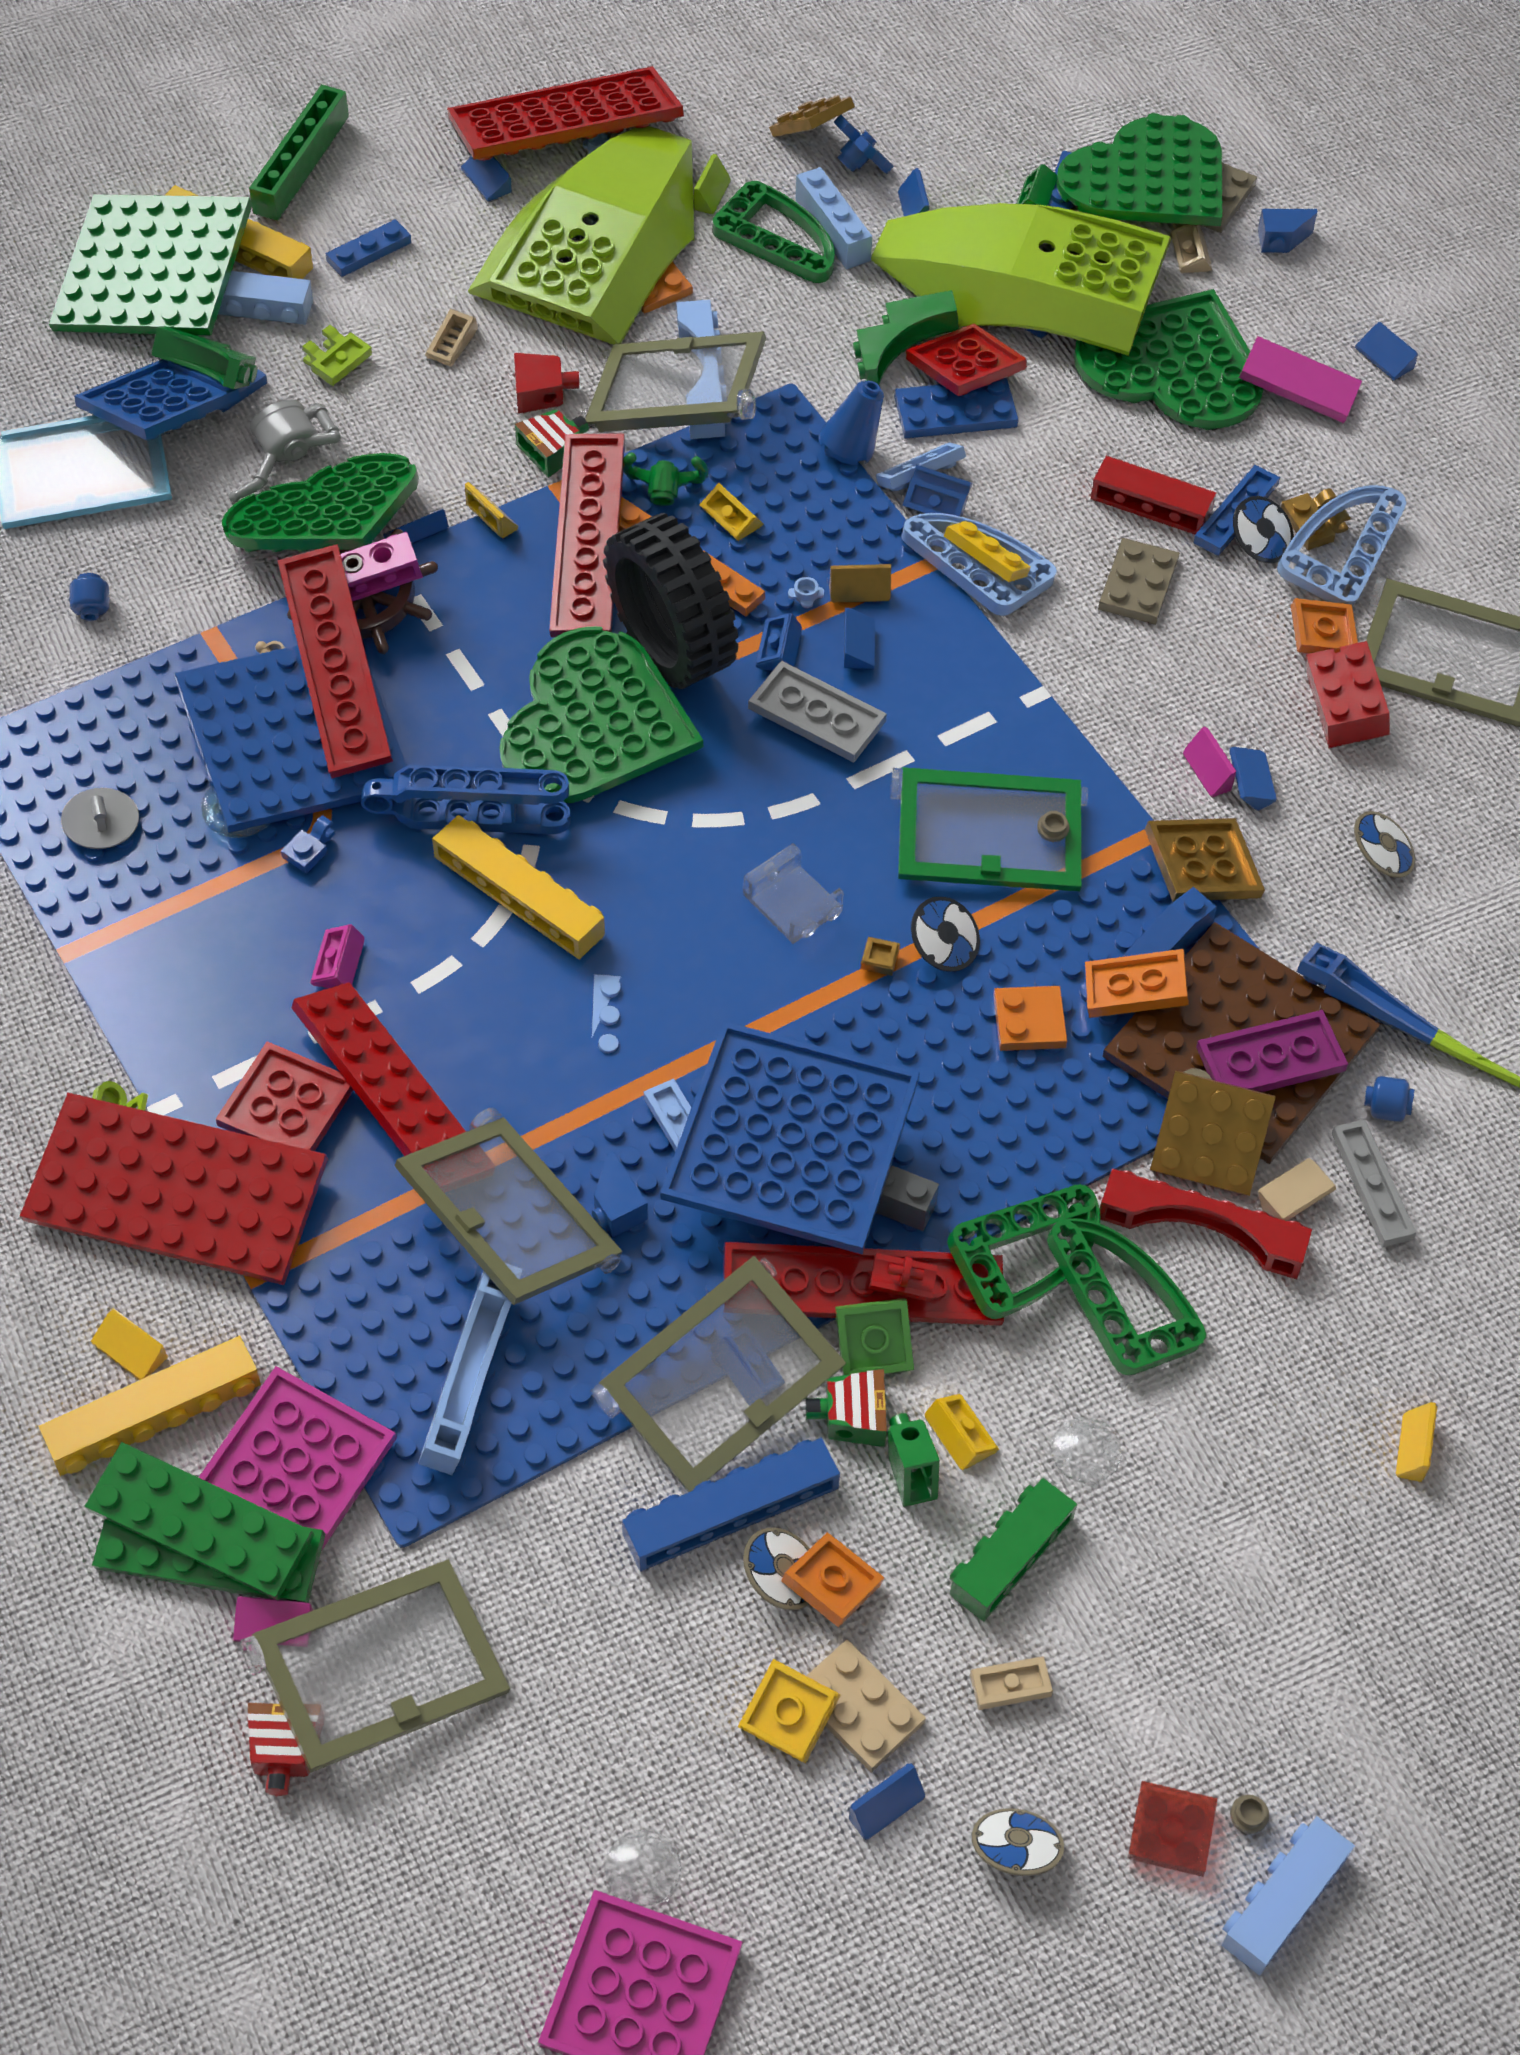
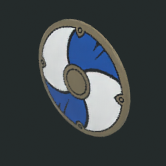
[1354,811,1415,878]
[743,1528,810,1610]
[972,1808,1064,1876]

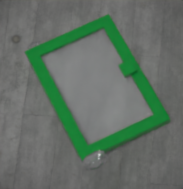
[890,767,1088,892]

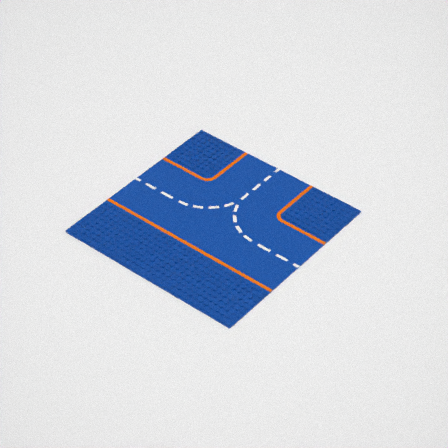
[0,384,1260,1548]

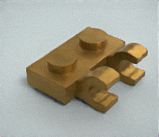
[1281,488,1351,551]

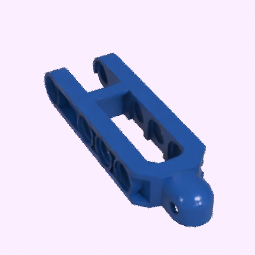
[361,764,571,834]

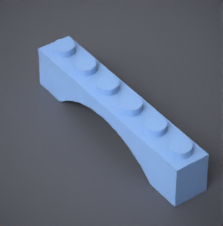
[676,300,730,439]
[418,1266,522,1475]

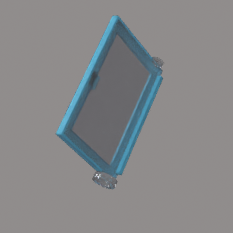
[0,415,172,529]

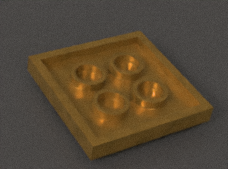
[1145,818,1265,902]
[1150,1070,1275,1196]

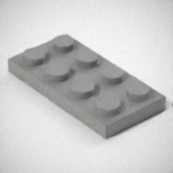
[748,661,887,762]

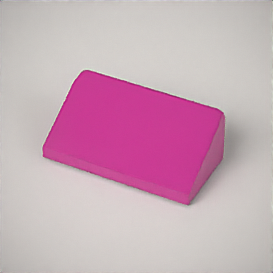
[1183,726,1236,797]
[310,924,365,988]
[233,1596,313,1649]

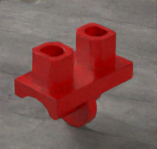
[869,1253,938,1302]

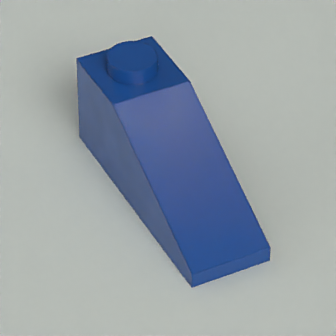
[1122,887,1217,957]

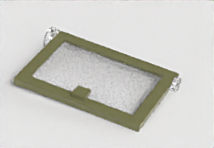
[581,331,766,432]
[1366,576,1520,727]
[395,1107,622,1305]
[590,1256,846,1492]
[240,1559,510,1773]

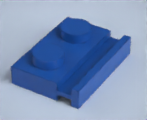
[902,464,973,517]

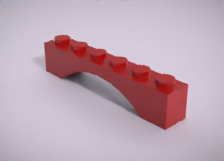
[1099,1169,1312,1280]

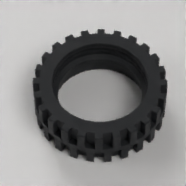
[603,513,739,689]

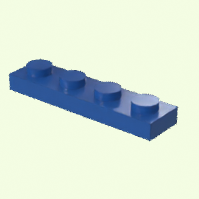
[1193,465,1280,556]

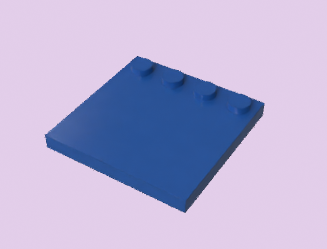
[74,359,240,440]

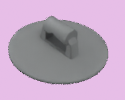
[61,788,139,849]

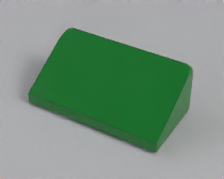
[1016,164,1057,206]

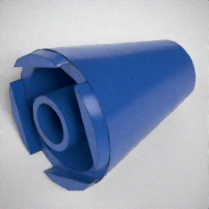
[818,381,884,465]

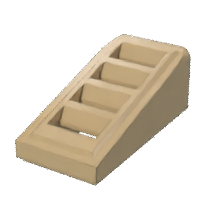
[425,308,478,367]

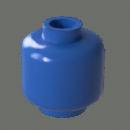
[69,573,110,621]
[1364,1076,1415,1122]

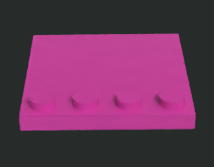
[198,1366,397,1550]
[538,1890,743,2055]

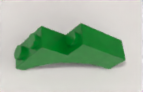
[853,290,959,386]
[151,326,258,389]

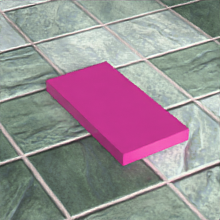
[1239,336,1362,423]

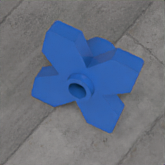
[834,114,894,174]

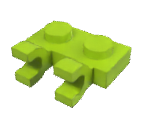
[302,325,372,386]

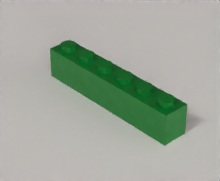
[249,84,349,221]

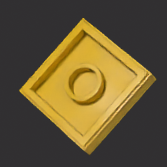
[738,1659,841,1764]

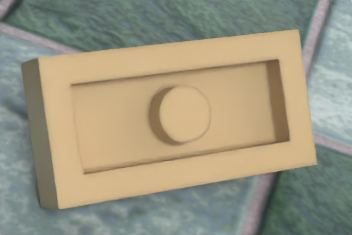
[970,1656,1053,1710]

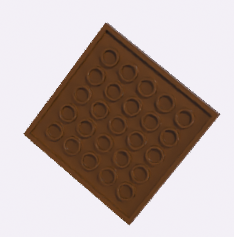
[1102,922,1380,1165]

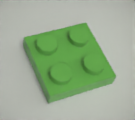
[835,1298,914,1375]

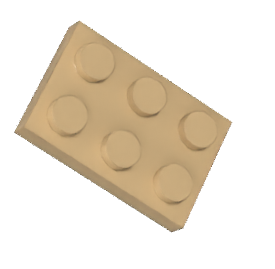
[806,1639,926,1773]

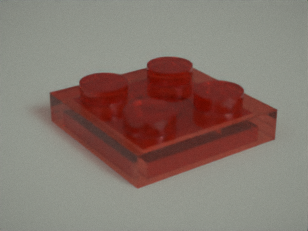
[1127,1781,1218,1877]

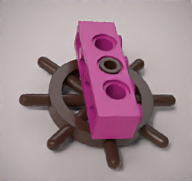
[287,529,438,654]

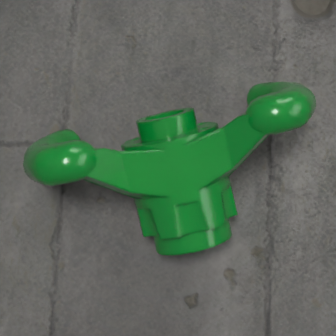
[623,452,709,506]

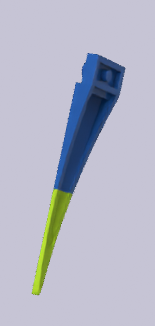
[1296,942,1520,1088]

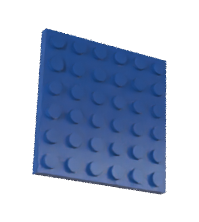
[175,645,407,833]
[660,1021,920,1254]

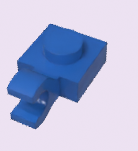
[281,816,335,874]

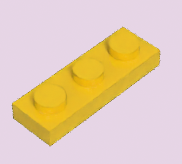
[944,521,1031,582]

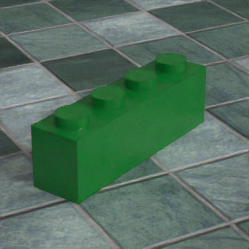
[949,1478,1077,1622]

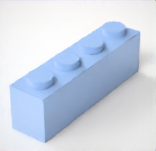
[795,167,872,270]
[218,271,313,325]
[1221,1816,1355,1976]

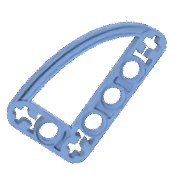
[1277,485,1406,606]
[901,513,1057,616]

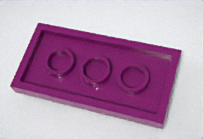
[1196,1010,1348,1092]

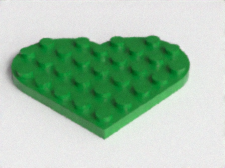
[1056,113,1222,226]
[1074,289,1263,430]
[222,453,419,552]
[500,626,704,803]

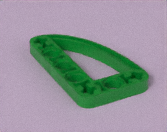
[712,181,835,283]
[947,1184,1100,1319]
[1047,1219,1206,1376]

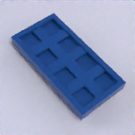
[894,378,1018,439]

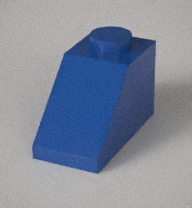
[1258,209,1317,253]
[592,1151,648,1238]

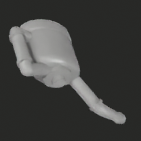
[228,399,341,503]

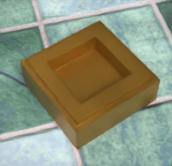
[860,937,900,976]

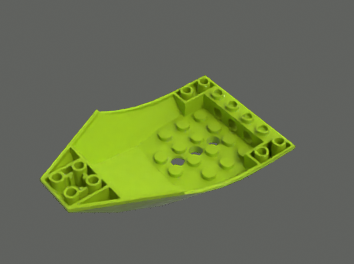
[468,126,695,345]
[871,203,1171,356]

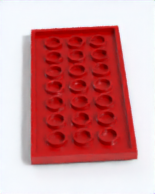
[447,66,684,160]
[20,1092,328,1285]

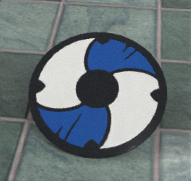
[1233,496,1294,563]
[911,897,980,972]

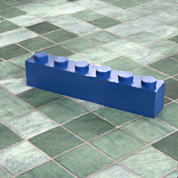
[622,1437,840,1572]

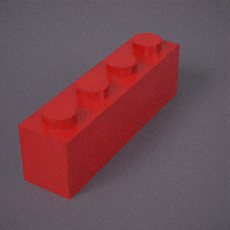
[1090,455,1217,535]

